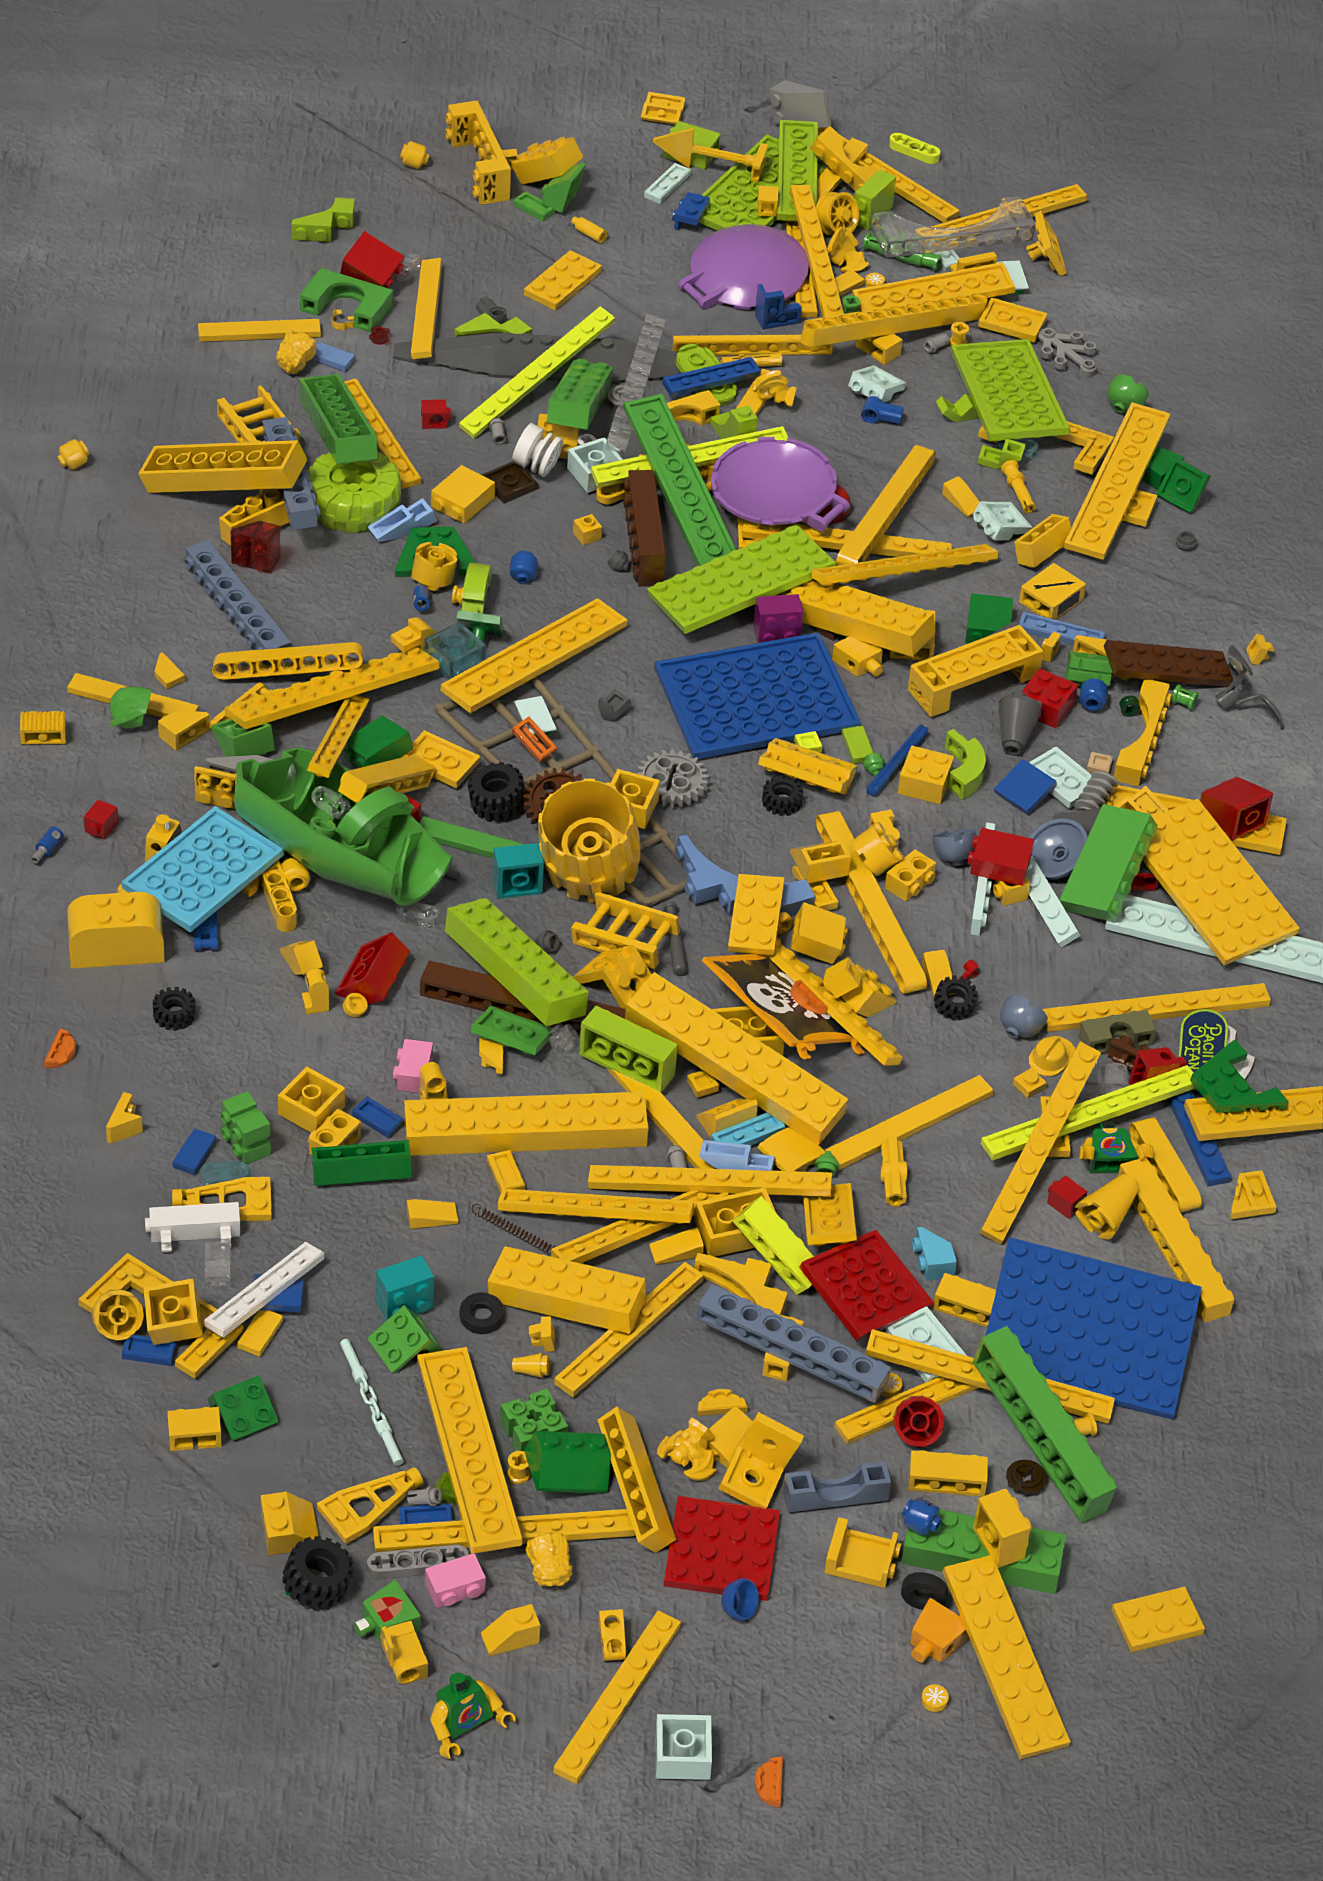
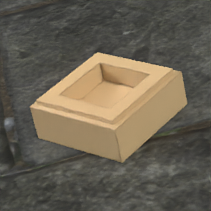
[1087,752,1113,774]

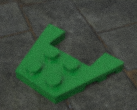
[395,526,476,577]
[1190,1039,1289,1113]

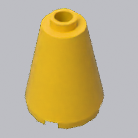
[1075,1174,1139,1240]

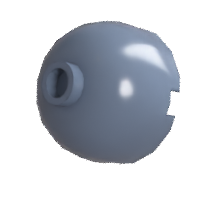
[932,829,977,865]
[1000,994,1048,1039]

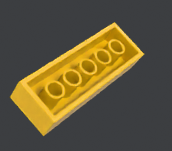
[487,1246,646,1334]

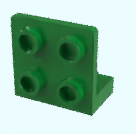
[207,1375,278,1441]

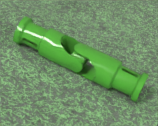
[863,232,942,271]

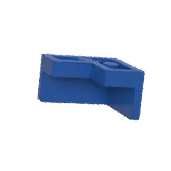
[755,284,802,330]

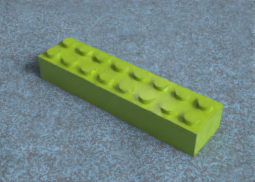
[445,898,589,1026]

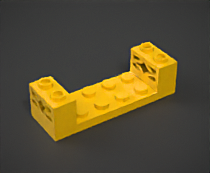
[445,100,511,205]
[908,625,1044,717]

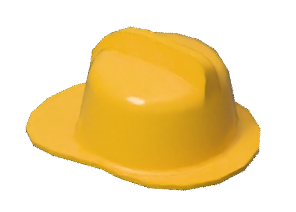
[1029,1036,1075,1076]

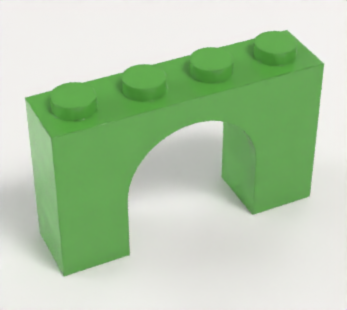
[300,268,393,333]

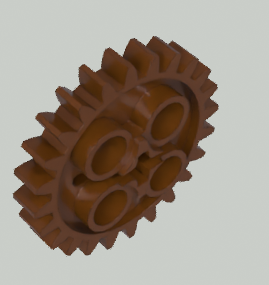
[523,768,582,830]

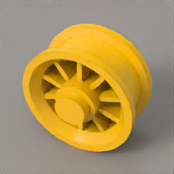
[816,192,859,235]

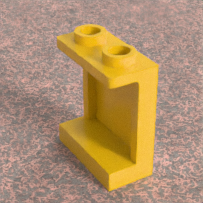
[824,1517,902,1588]

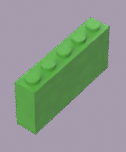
[1059,804,1158,922]

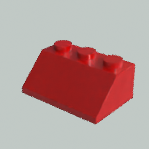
[335,932,410,1005]

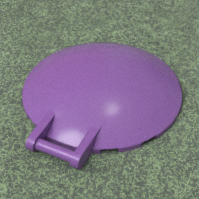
[678,224,809,310]
[711,437,850,532]

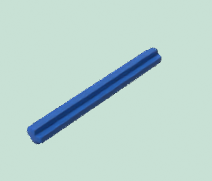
[866,725,928,797]

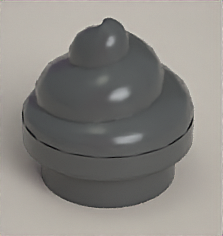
[607,550,629,571]
[535,930,559,954]

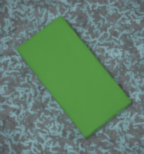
[513,191,555,222]

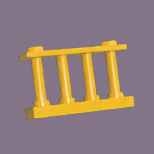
[217,386,301,443]
[571,892,680,969]

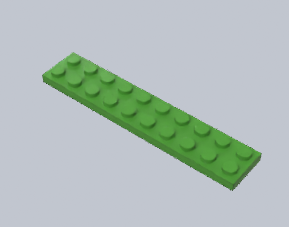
[623,394,736,566]

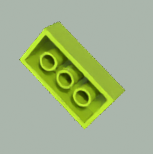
[579,1006,678,1093]

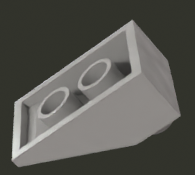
[769,80,831,127]

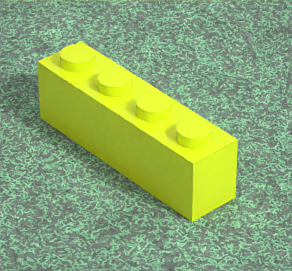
[732,1196,814,1295]

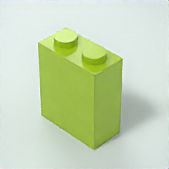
[663,121,721,170]
[854,170,896,230]

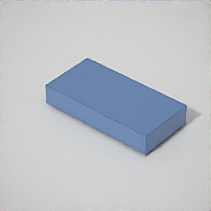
[312,342,355,372]

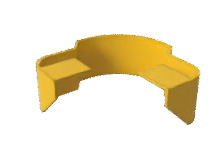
[331,309,354,330]

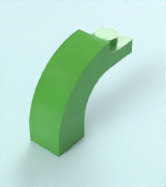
[335,787,414,845]

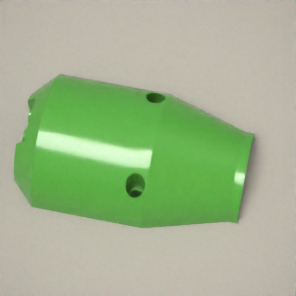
[234,747,453,906]

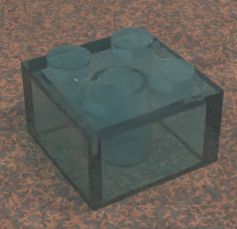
[424,621,486,680]

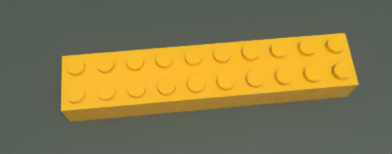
[625,972,848,1146]
[404,1092,648,1156]

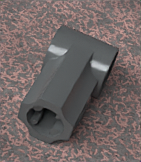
[476,296,507,324]

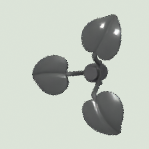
[1215,645,1283,729]

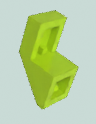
[936,393,979,422]
[977,439,1026,469]

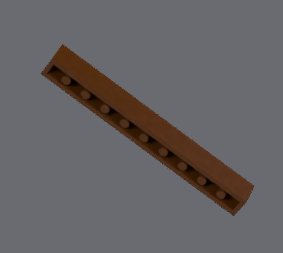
[420,960,626,1035]

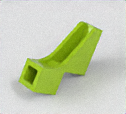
[291,197,355,242]
[454,313,532,337]

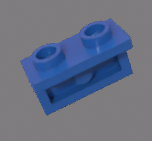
[672,192,710,230]

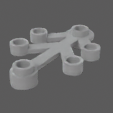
[1038,328,1096,378]

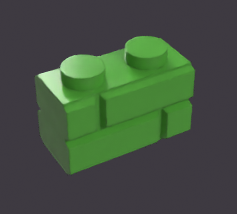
[1065,651,1112,686]

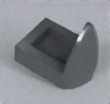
[598,689,632,721]

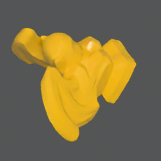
[827,226,869,273]
[753,370,797,407]
[657,1417,717,1481]

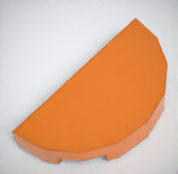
[790,980,828,1015]
[44,1028,76,1068]
[754,1756,783,1808]

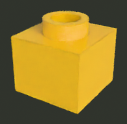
[573,514,602,545]

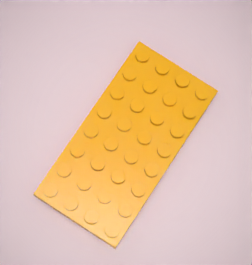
[1142,799,1300,965]

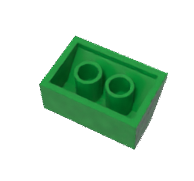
[524,1431,611,1494]

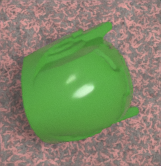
[110,686,152,729]

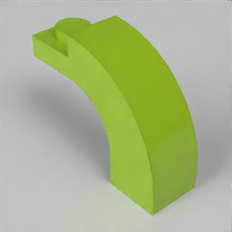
[461,562,493,614]
[945,729,986,800]

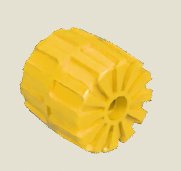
[538,778,640,902]

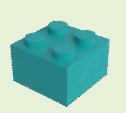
[493,843,544,899]
[376,1255,434,1321]

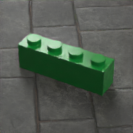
[311,1140,412,1186]

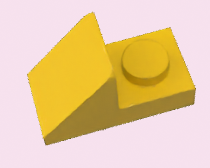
[106,1092,143,1144]

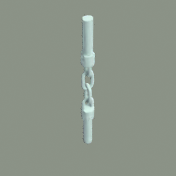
[340,1339,404,1466]

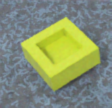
[794,731,822,753]

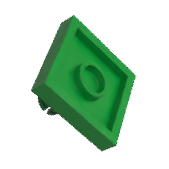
[1156,457,1211,513]
[457,610,504,650]

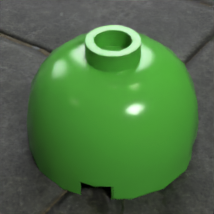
[1107,374,1149,413]

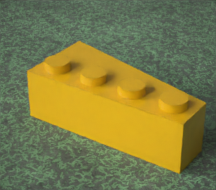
[219,489,290,548]

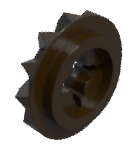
[1006,1459,1047,1496]

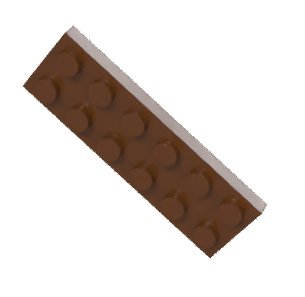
[1103,640,1234,687]

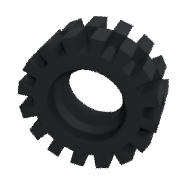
[762,775,803,816]
[934,975,978,1021]
[152,987,196,1031]

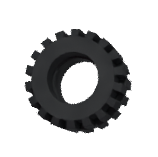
[468,762,525,822]
[282,1536,354,1609]

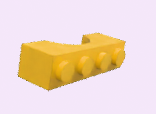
[810,126,878,191]
[667,390,720,426]

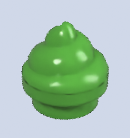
[863,753,885,777]
[815,1151,839,1176]

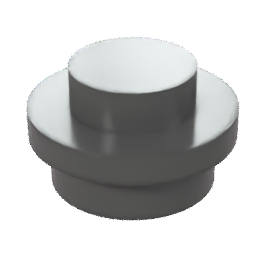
[1176,531,1197,550]

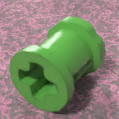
[843,295,860,314]
[1171,684,1199,710]

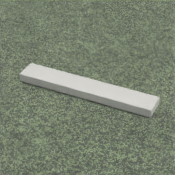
[204,1242,324,1337]

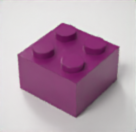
[753,594,803,643]

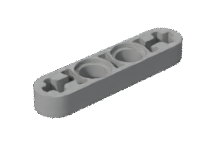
[367,1545,469,1579]

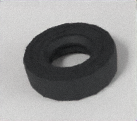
[459,1292,504,1334]
[901,1572,948,1610]

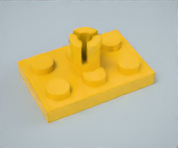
[1026,211,1067,276]

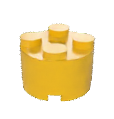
[411,542,458,591]
[852,822,904,876]

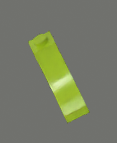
[710,405,758,439]

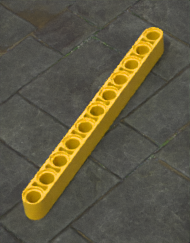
[800,293,988,347]
[836,445,936,566]
[816,811,927,994]

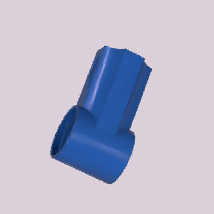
[861,396,904,424]

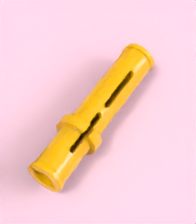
[720,353,782,367]

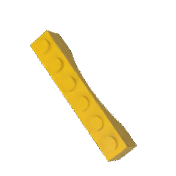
[1114,679,1172,786]

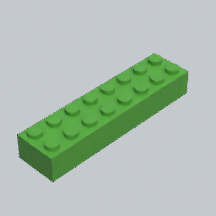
[299,374,378,465]
[973,1326,1117,1524]

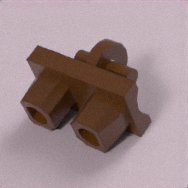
[1108,1035,1151,1073]

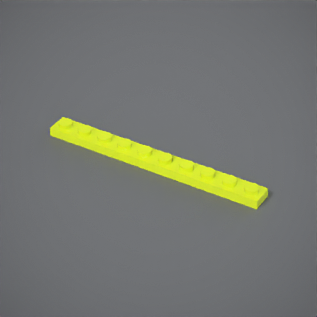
[459,306,615,439]
[590,426,788,488]
[981,1065,1196,1161]

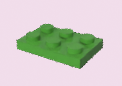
[471,1006,555,1055]

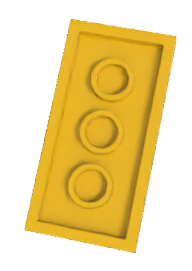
[523,250,602,311]
[728,874,784,955]
[803,1183,857,1246]

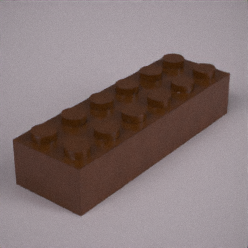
[623,470,666,587]

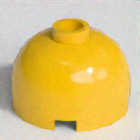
[91,1289,144,1340]

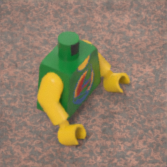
[1079,1121,1153,1174]
[430,1673,516,1759]

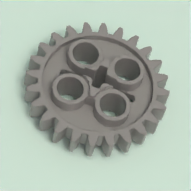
[636,749,709,808]

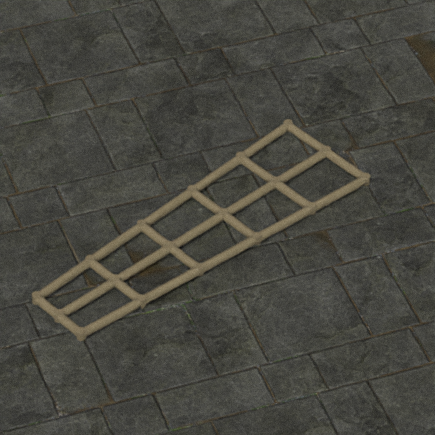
[435,677,687,908]

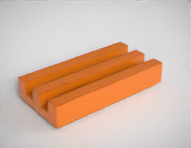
[512,716,557,763]

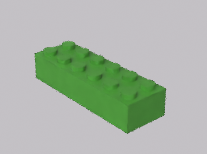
[547,359,614,429]
[901,1510,1066,1594]

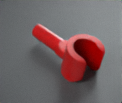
[958,959,979,981]

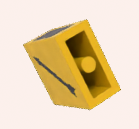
[1019,563,1086,620]

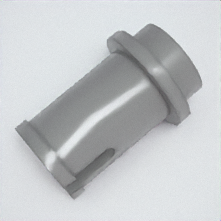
[923,333,949,353]
[489,418,506,445]
[666,1146,687,1168]
[407,1486,442,1507]

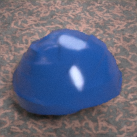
[721,1578,759,1621]

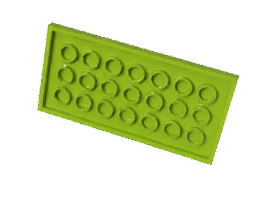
[699,134,828,231]
[951,339,1070,441]
[647,525,836,634]

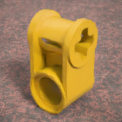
[419,1062,448,1100]

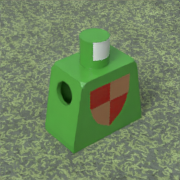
[354,1579,421,1642]

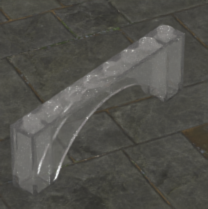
[871,196,1036,258]

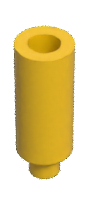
[571,217,608,243]

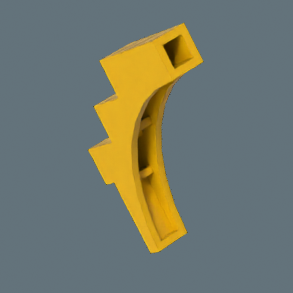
[694,1253,804,1381]

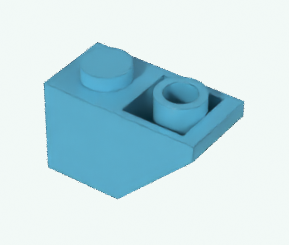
[912,1227,957,1281]

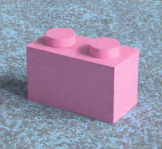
[393,1039,433,1093]
[425,1553,486,1608]

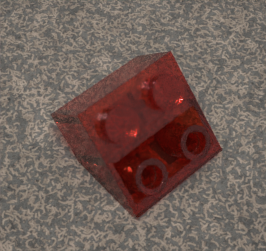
[230,521,281,574]

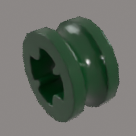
[1119,695,1140,717]

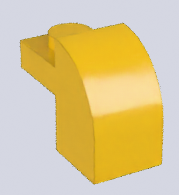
[391,617,439,653]

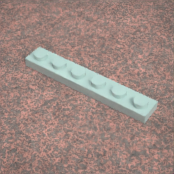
[970,822,995,936]
[1026,856,1081,948]

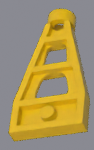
[172,1177,271,1221]
[317,1467,424,1545]

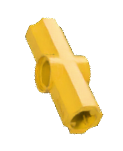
[881,1137,907,1207]

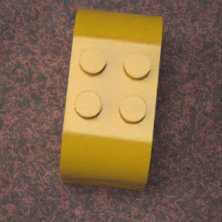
[67,892,165,969]

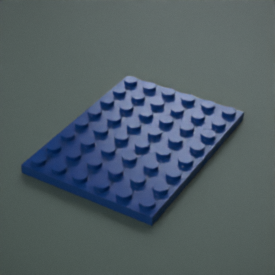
[654,632,861,759]
[985,1237,1202,1420]

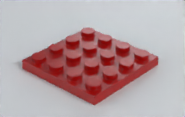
[799,1230,934,1342]
[664,1496,780,1601]

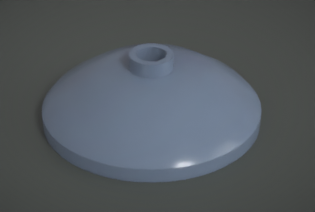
[1029,818,1088,879]

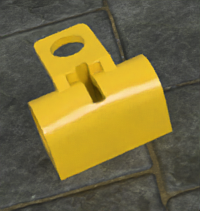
[380,1621,428,1684]

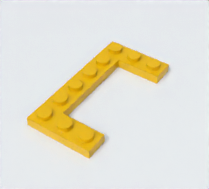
[978,421,1115,474]
[78,1253,243,1379]

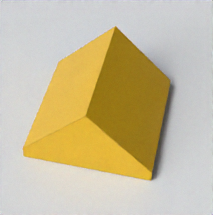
[696,1099,758,1137]

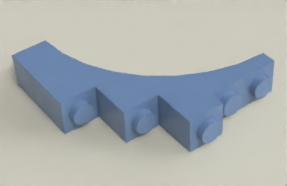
[675,834,815,916]

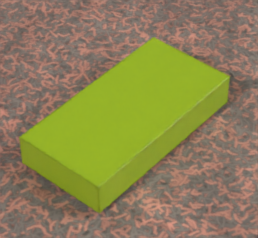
[841,725,873,764]

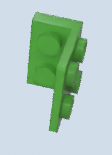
[368,1305,443,1373]

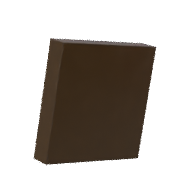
[482,462,539,504]

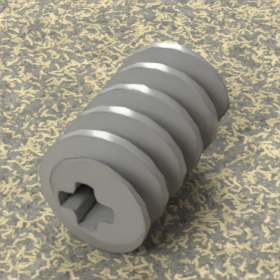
[1074,771,1119,810]

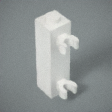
[145,1202,240,1252]

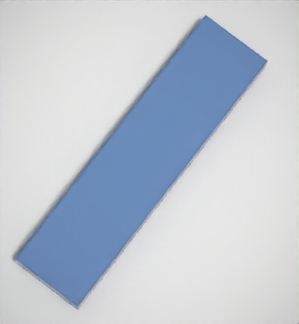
[1019,612,1106,645]

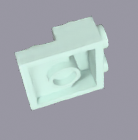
[848,365,906,403]
[973,501,1033,541]

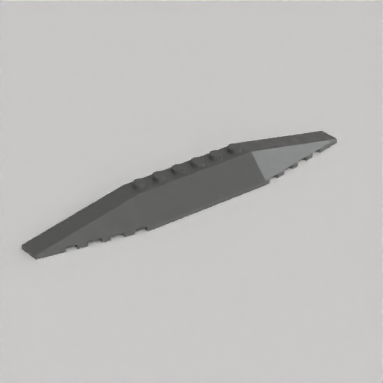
[393,333,681,384]

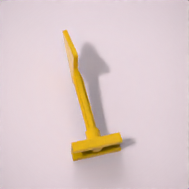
[652,128,768,182]

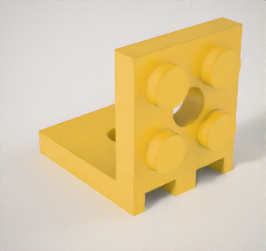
[572,945,652,1009]
[718,1412,804,1509]

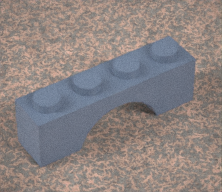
[783,1462,891,1512]

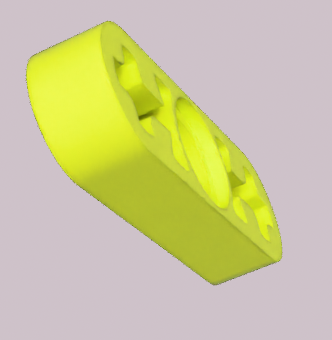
[889,133,940,164]

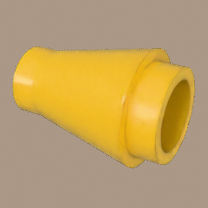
[512,1353,550,1378]

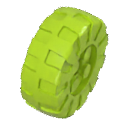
[308,452,402,533]

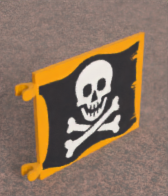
[702,954,865,1059]

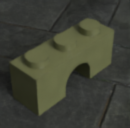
[1078,1009,1156,1055]

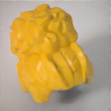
[276,331,317,375]
[526,1533,573,1587]

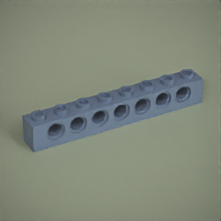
[262,417,320,530]
[184,540,291,665]
[696,1284,891,1403]

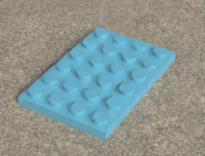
[121,806,284,932]

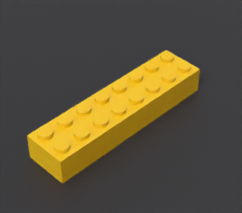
[138,440,308,493]
[775,579,935,657]

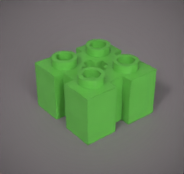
[220,1091,271,1165]
[500,1389,568,1451]

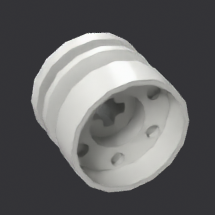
[512,423,563,477]

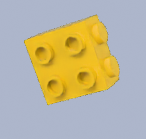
[790,902,848,964]

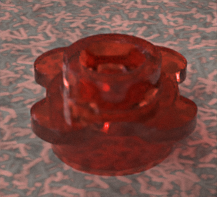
[369,326,390,345]

